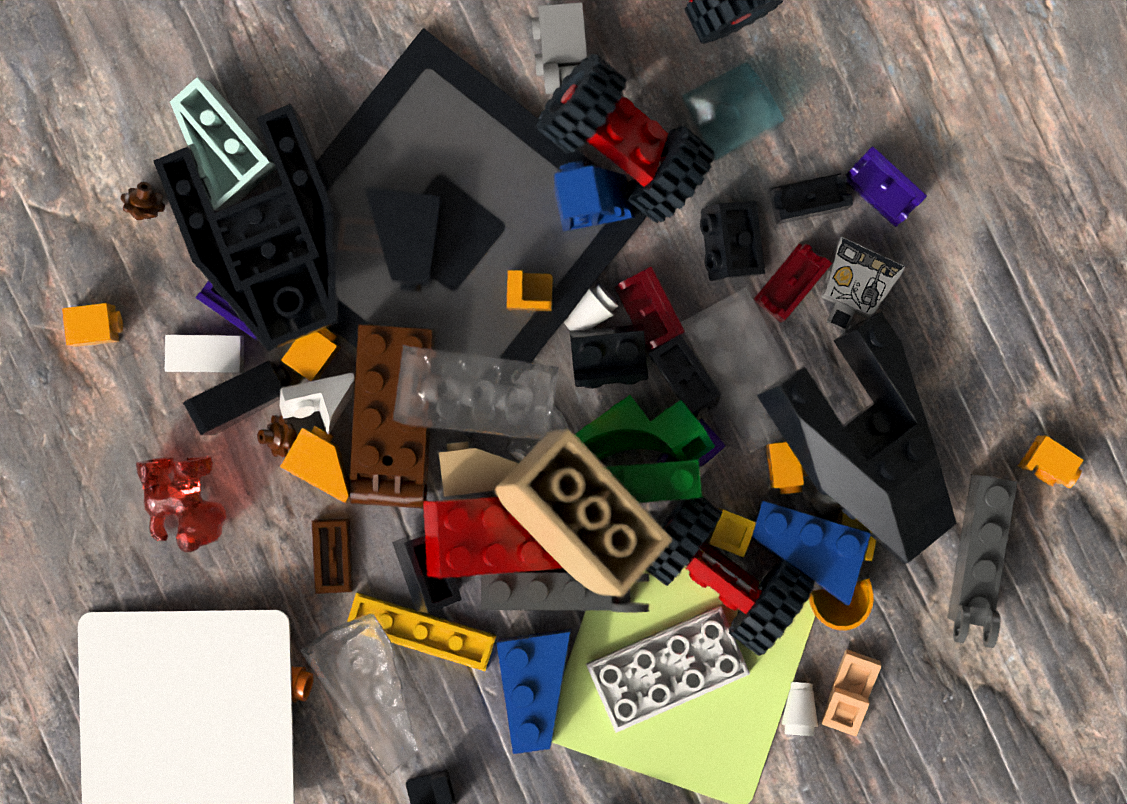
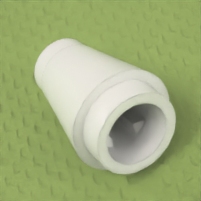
[564,284,619,331]
[781,682,818,736]

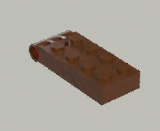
[350,324,436,509]

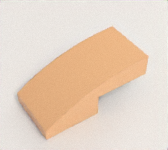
[821,649,881,736]

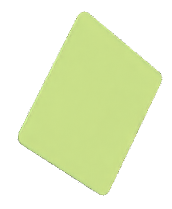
[553,567,815,804]

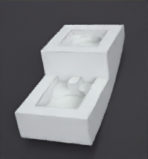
[165,335,244,373]

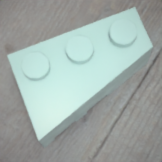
[170,77,276,212]

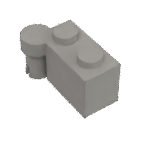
[532,2,587,94]

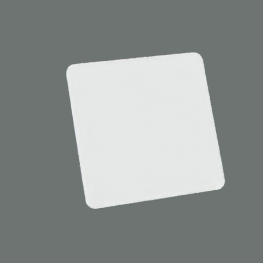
[78,610,295,804]

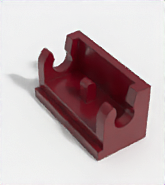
[753,243,832,323]
[614,267,685,352]

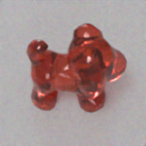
[136,456,227,552]

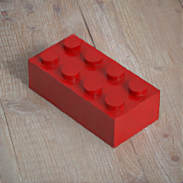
[423,496,563,578]

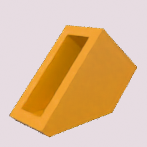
[280,425,350,503]

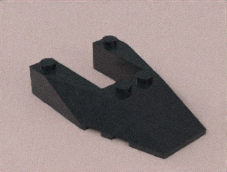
[153,103,338,351]
[757,311,957,564]

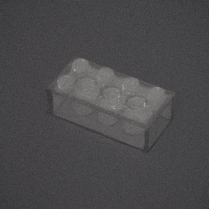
[680,287,792,454]
[393,345,559,440]

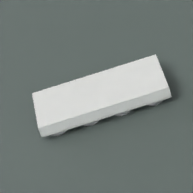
[586,606,750,733]

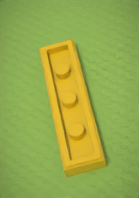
[345,592,496,671]

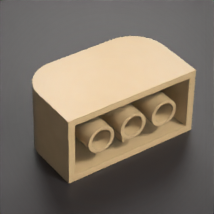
[496,429,672,596]

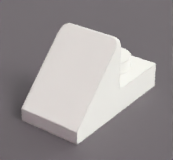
[279,372,355,434]

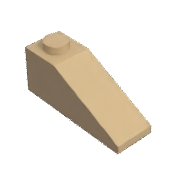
[439,442,519,497]

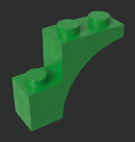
[574,395,715,461]
[604,459,702,503]

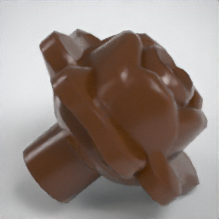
[120,182,165,221]
[257,415,297,457]

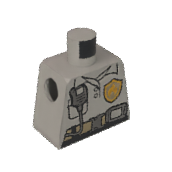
[821,237,905,331]

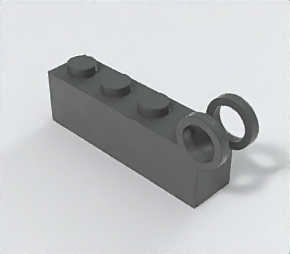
[947,474,1017,648]
[481,571,649,613]

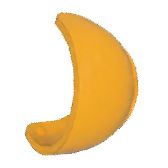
[809,578,874,631]

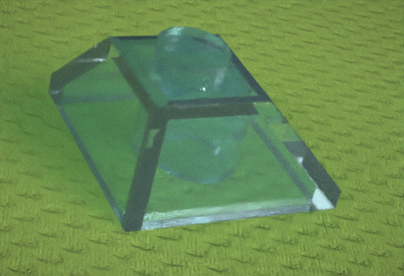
[682,62,785,161]

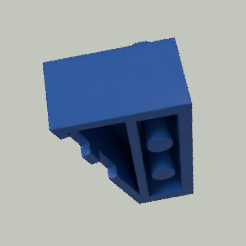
[554,162,635,232]
[751,501,871,605]
[497,628,572,754]

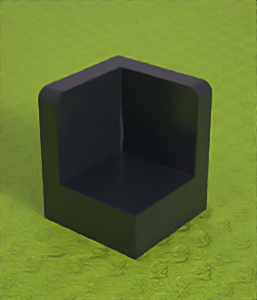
[406,769,456,804]

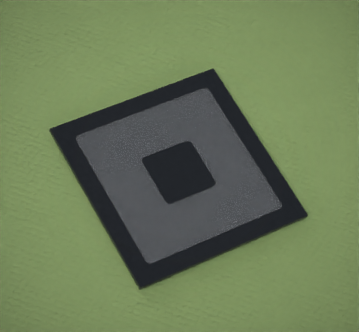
[317,28,647,438]

